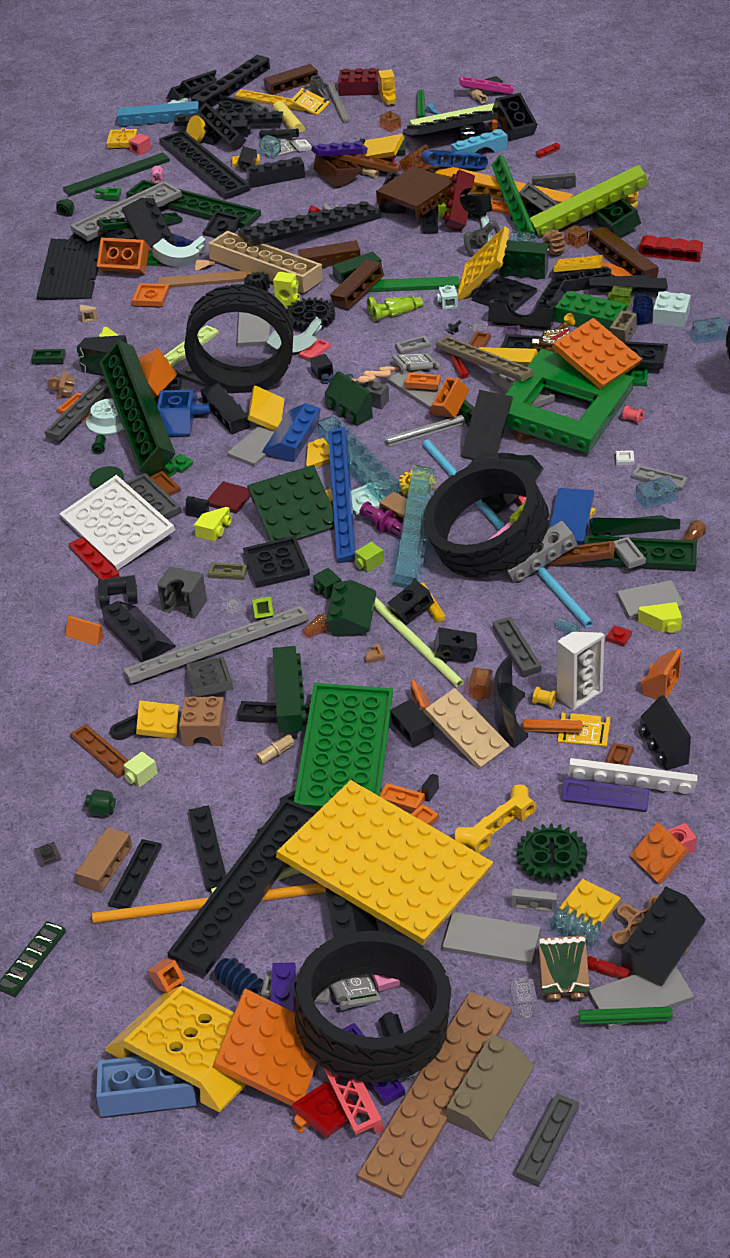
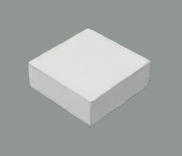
[293,140,312,151]
[616,451,634,465]

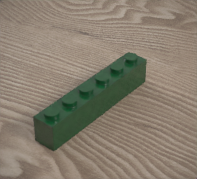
[272,646,306,733]

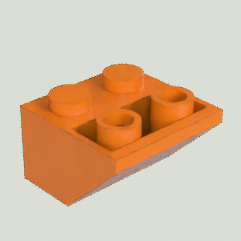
[429,377,470,418]

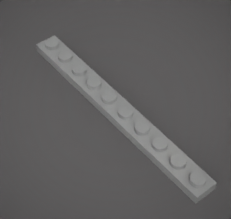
[124,606,309,684]

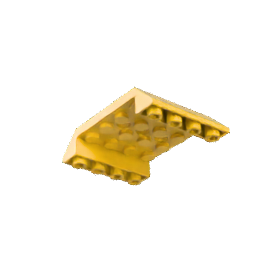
[105,986,247,1113]

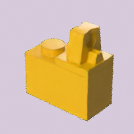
[378,69,396,105]

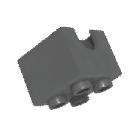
[157,567,207,619]

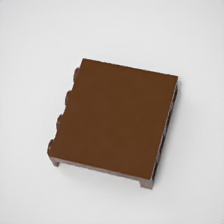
[376,166,452,219]

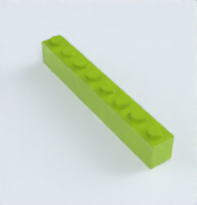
[530,165,649,238]

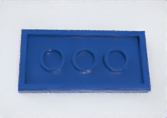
[550,488,594,545]

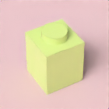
[123,752,158,787]

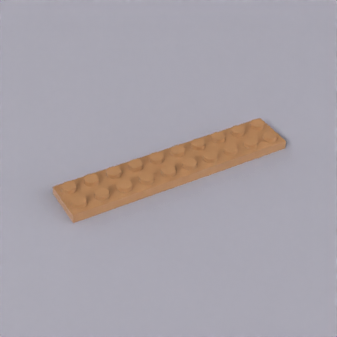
[357,991,512,1199]

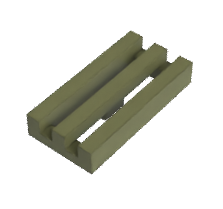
[208,562,248,580]

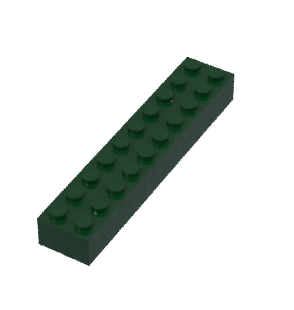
[100,339,176,476]

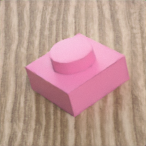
[371,974,400,991]

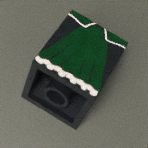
[77,335,127,376]

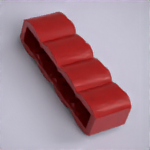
[639,235,703,262]

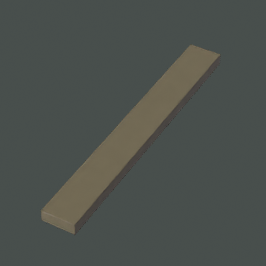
[436,336,534,382]

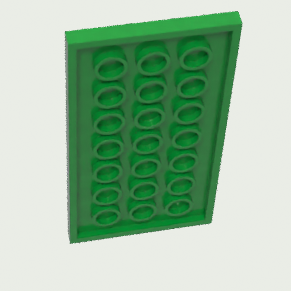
[294,683,393,811]

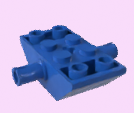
[157,390,210,436]

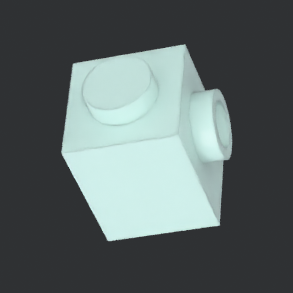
[437,285,458,309]

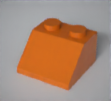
[640,649,682,700]

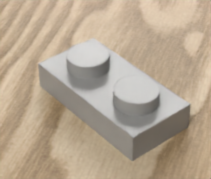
[512,889,557,913]

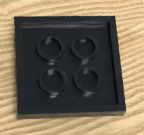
[472,275,537,311]
[243,536,310,588]

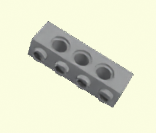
[506,521,577,583]

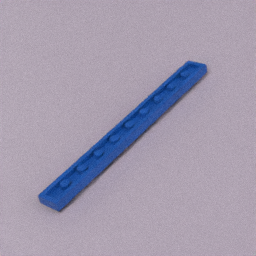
[328,427,356,563]

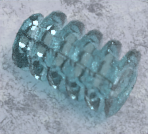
[550,906,601,949]

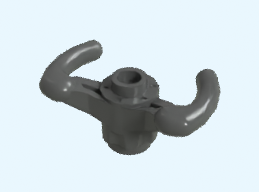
[305,75,330,102]
[464,220,500,257]

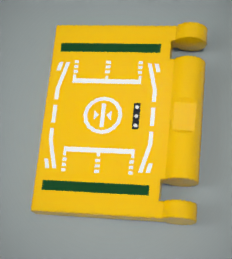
[290,88,330,116]
[557,712,611,747]

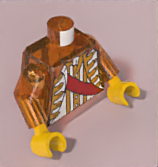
[532,313,575,354]

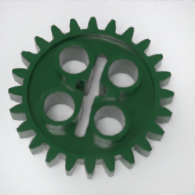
[516,823,587,884]

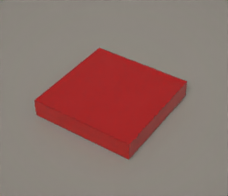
[292,1082,359,1138]

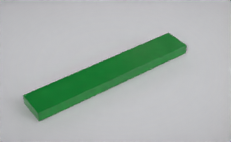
[368,276,459,292]

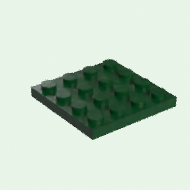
[247,465,335,541]

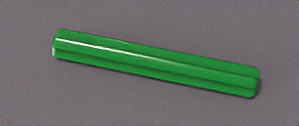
[417,89,425,118]
[578,1006,673,1024]

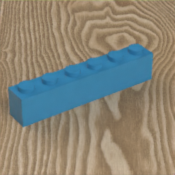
[117,101,199,127]

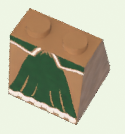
[537,936,590,1001]

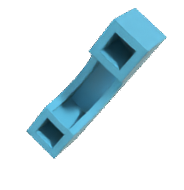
[451,129,508,162]

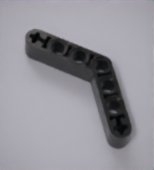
[536,266,611,307]

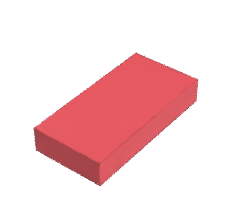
[298,338,331,362]

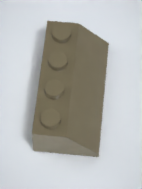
[447,1034,535,1142]

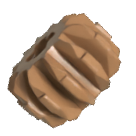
[542,229,566,256]

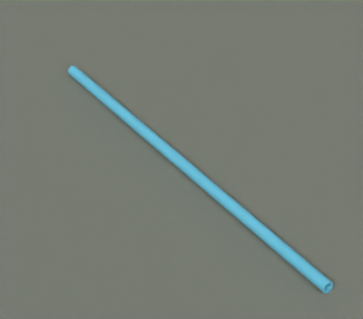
[423,440,593,628]

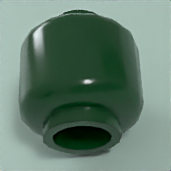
[84,789,116,818]

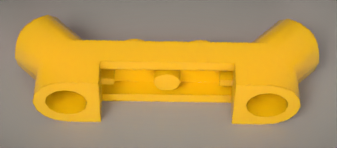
[455,785,537,853]

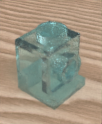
[259,135,281,158]

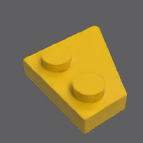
[306,438,330,468]

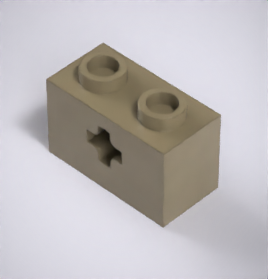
[610,311,637,341]

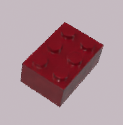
[338,68,379,96]

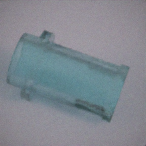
[555,617,580,634]

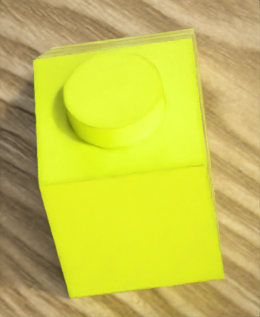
[638,602,682,633]

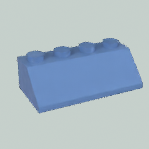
[96,1056,197,1117]

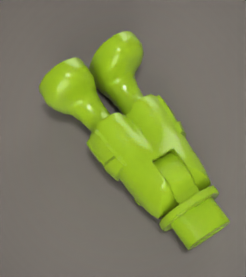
[367,296,424,322]

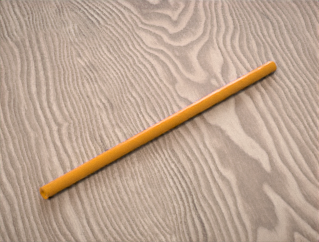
[92,883,326,924]

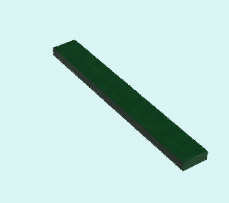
[63,153,170,196]

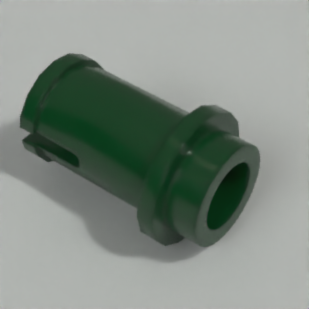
[91,434,106,454]

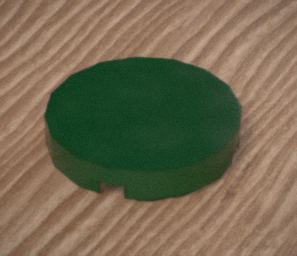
[90,466,124,489]

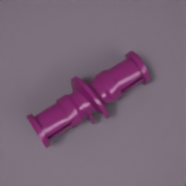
[359,501,411,540]

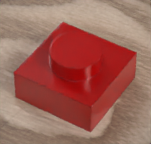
[606,625,632,647]

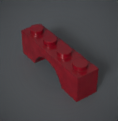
[443,169,475,231]

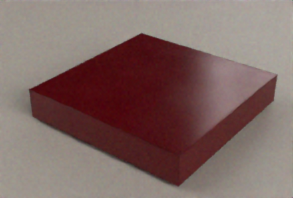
[207,481,251,514]

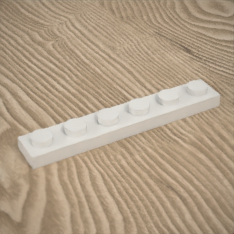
[568,758,697,794]

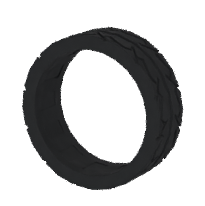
[184,284,294,393]
[423,460,549,578]
[295,931,451,1083]

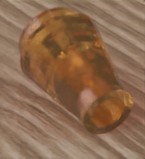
[682,520,706,541]
[302,613,329,638]

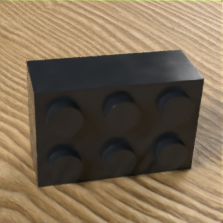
[492,93,538,141]

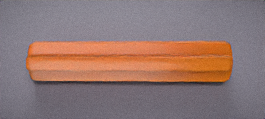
[523,719,583,733]

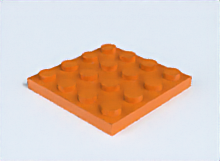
[551,318,642,390]
[212,989,317,1106]

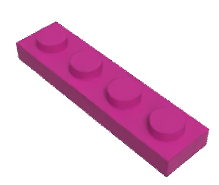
[459,76,514,95]

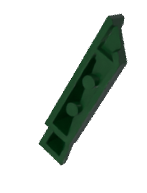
[589,515,680,536]

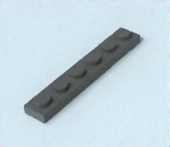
[45,376,110,441]

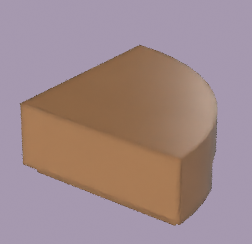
[365,644,385,664]

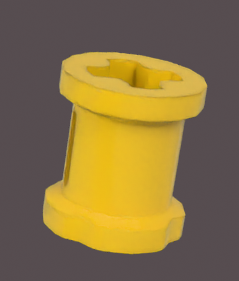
[532,687,557,708]

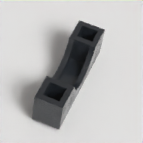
[488,299,555,330]

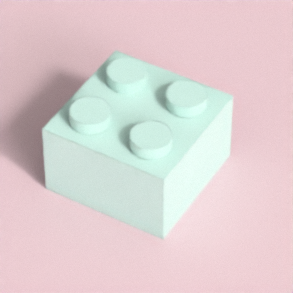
[653,291,691,327]

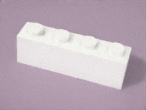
[557,632,604,710]

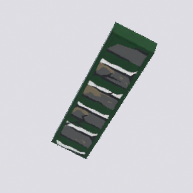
[0,921,66,998]

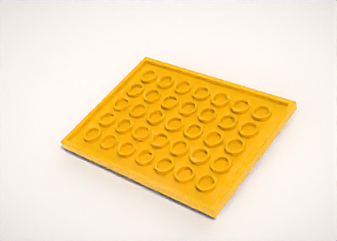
[276,780,494,945]

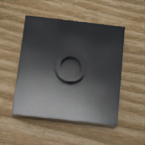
[202,210,242,238]

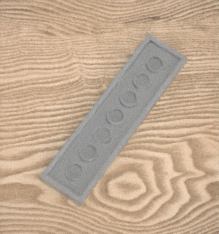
[70,181,182,241]

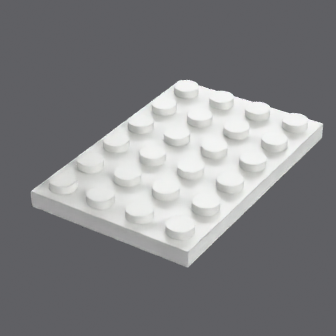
[60,475,175,571]

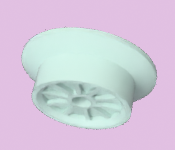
[86,399,124,435]

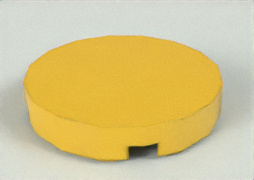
[186,115,205,142]

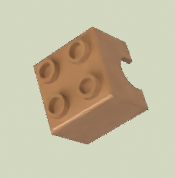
[179,696,227,746]

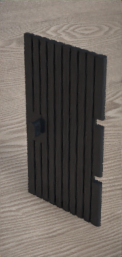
[37,238,101,300]

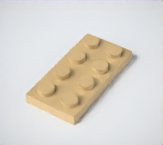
[424,688,510,770]

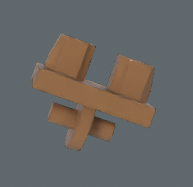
[47,370,75,400]

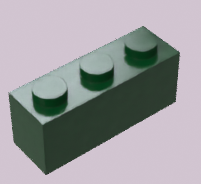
[332,251,382,284]

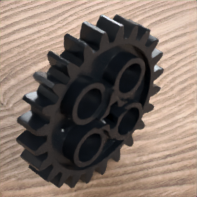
[287,297,335,332]

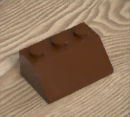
[313,154,361,188]

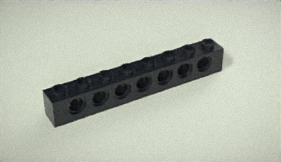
[191,55,270,109]

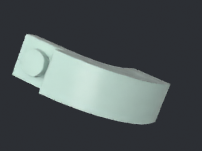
[152,236,206,267]
[267,316,322,352]

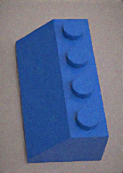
[262,403,321,462]

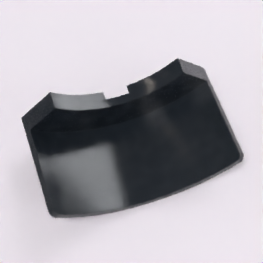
[494,656,528,748]

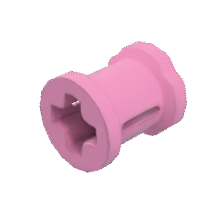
[151,166,164,183]

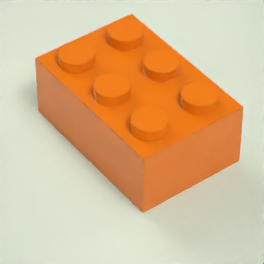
[97,237,149,274]

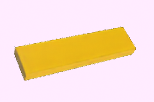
[479,347,538,366]

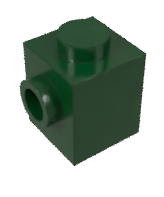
[313,568,341,599]

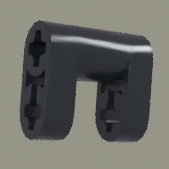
[98,575,138,608]

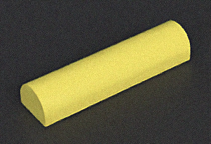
[273,101,305,133]

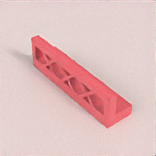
[323,1067,385,1135]

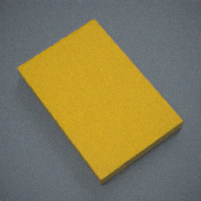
[362,134,404,159]
[554,255,604,272]
[248,385,285,431]

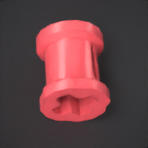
[622,405,644,424]

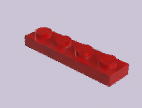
[68,537,120,579]

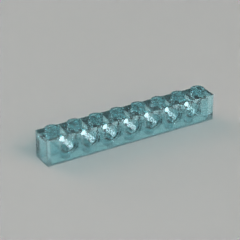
[317,415,401,502]

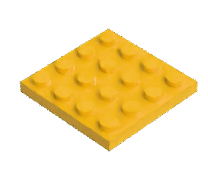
[457,226,509,300]

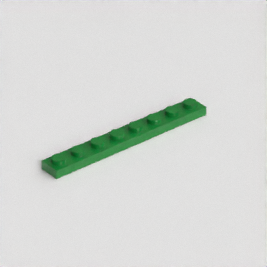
[491,155,535,242]

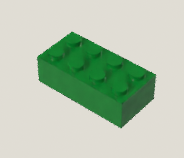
[555,291,627,331]

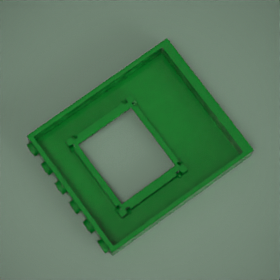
[505,348,635,454]

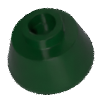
[56,199,75,217]

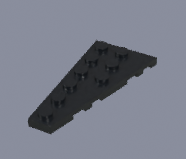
[202,95,256,144]

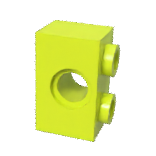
[273,272,300,307]

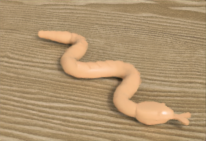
[351,366,399,383]

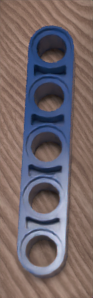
[421,150,488,169]

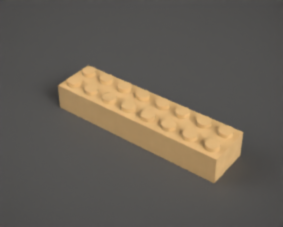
[208,231,323,293]

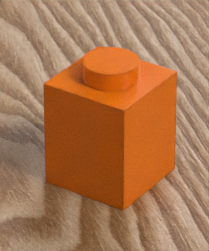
[147,958,186,992]

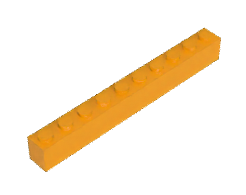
[435,166,573,205]

